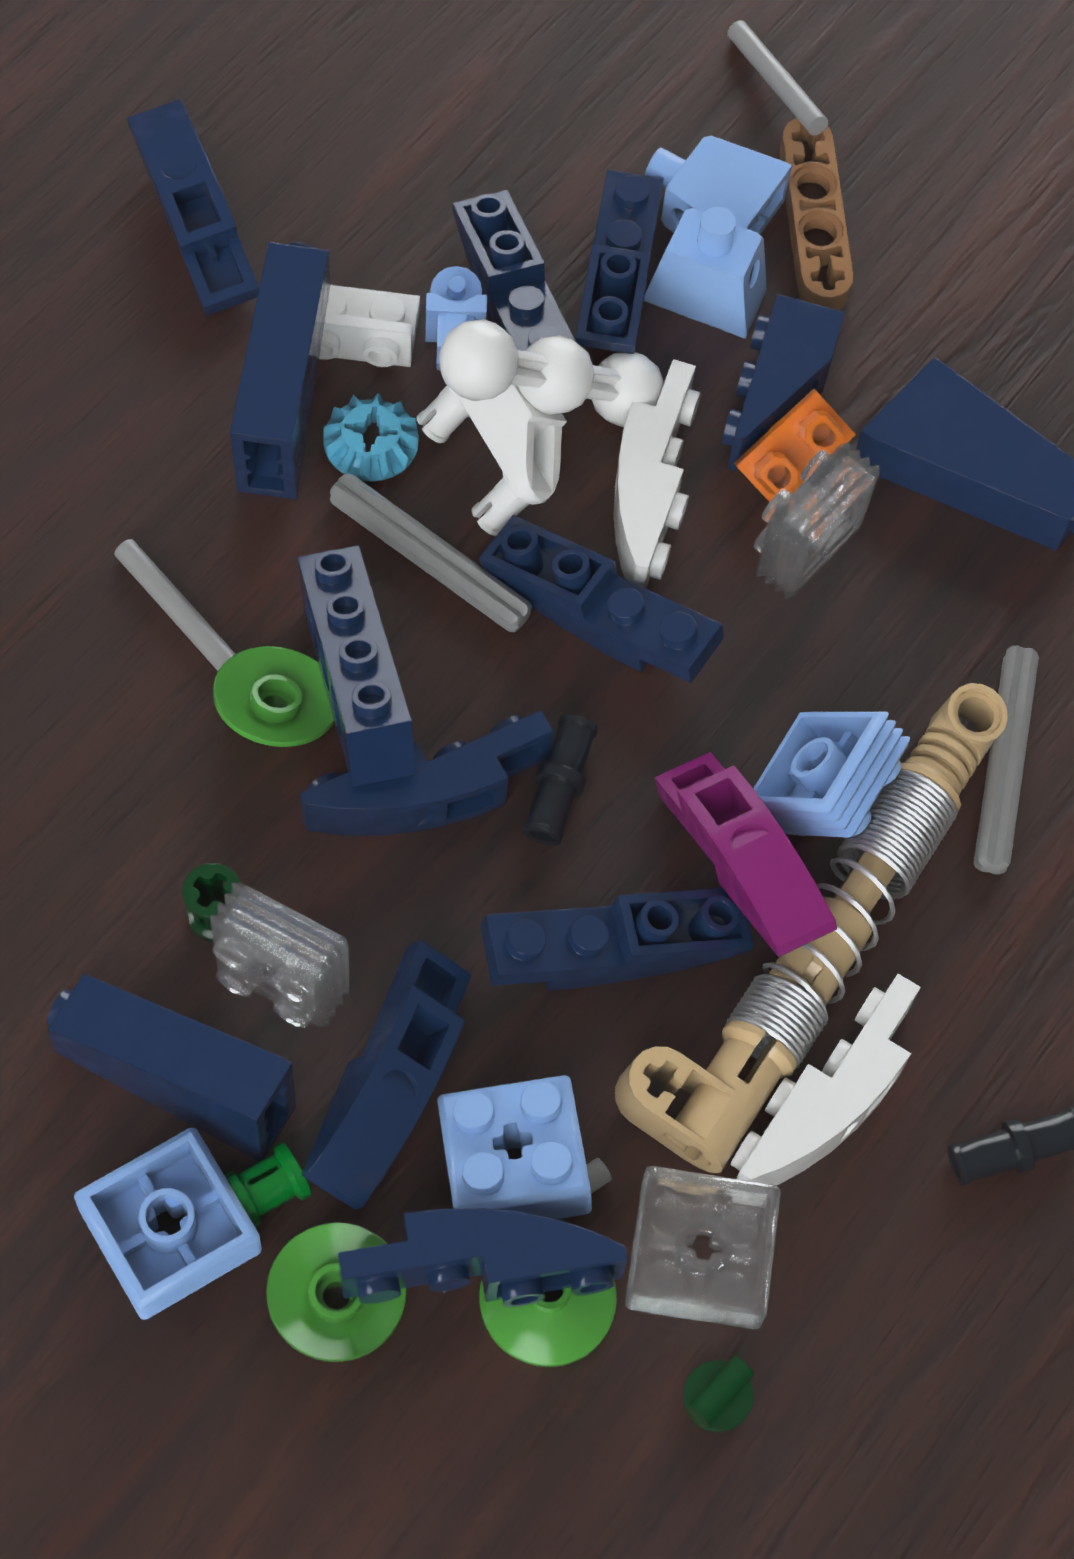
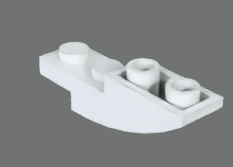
[613,359,701,588]
[730,974,921,1199]

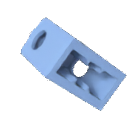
[645,136,792,234]
[644,206,767,339]

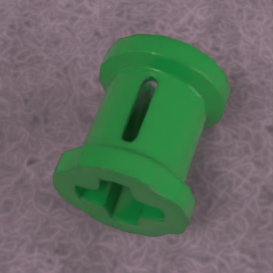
[224,1142,311,1227]

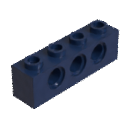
[297,545,416,787]

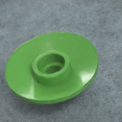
[213,646,334,747]
[266,1223,406,1362]
[479,1280,617,1367]

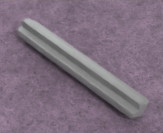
[330,473,532,632]
[974,645,1039,875]

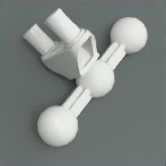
[417,319,664,536]

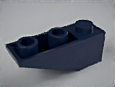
[722,294,845,471]

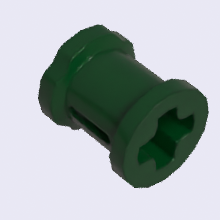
[182,863,245,942]

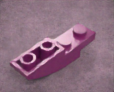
[654,752,837,957]

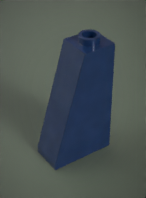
[230,242,331,500]
[852,357,1074,551]
[47,974,296,1162]

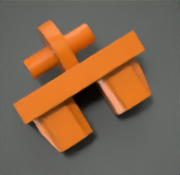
[734,389,856,509]

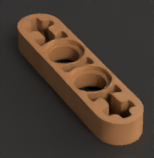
[779,118,853,310]

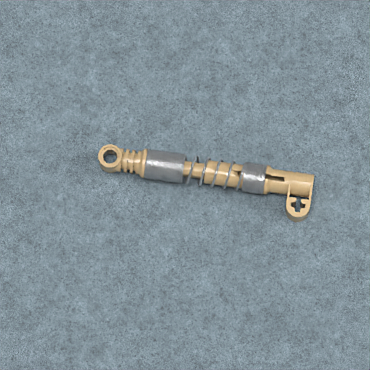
[615,683,1008,1174]

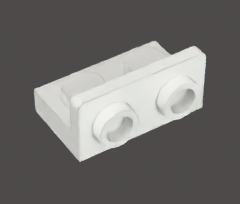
[319,285,420,367]

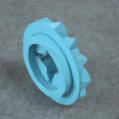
[323,393,419,481]

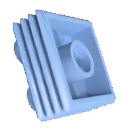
[753,712,910,838]
[437,1075,592,1219]
[74,1128,262,1320]

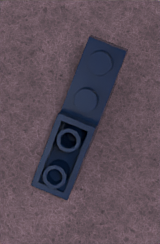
[126,99,259,316]
[575,170,664,354]
[453,190,575,351]
[479,515,724,683]
[300,710,553,836]
[480,888,754,991]
[301,940,472,1210]
[338,1208,628,1307]

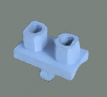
[425,266,487,371]

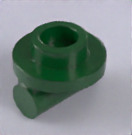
[683,1356,754,1432]

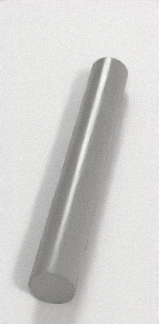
[727,20,828,135]
[114,539,235,671]

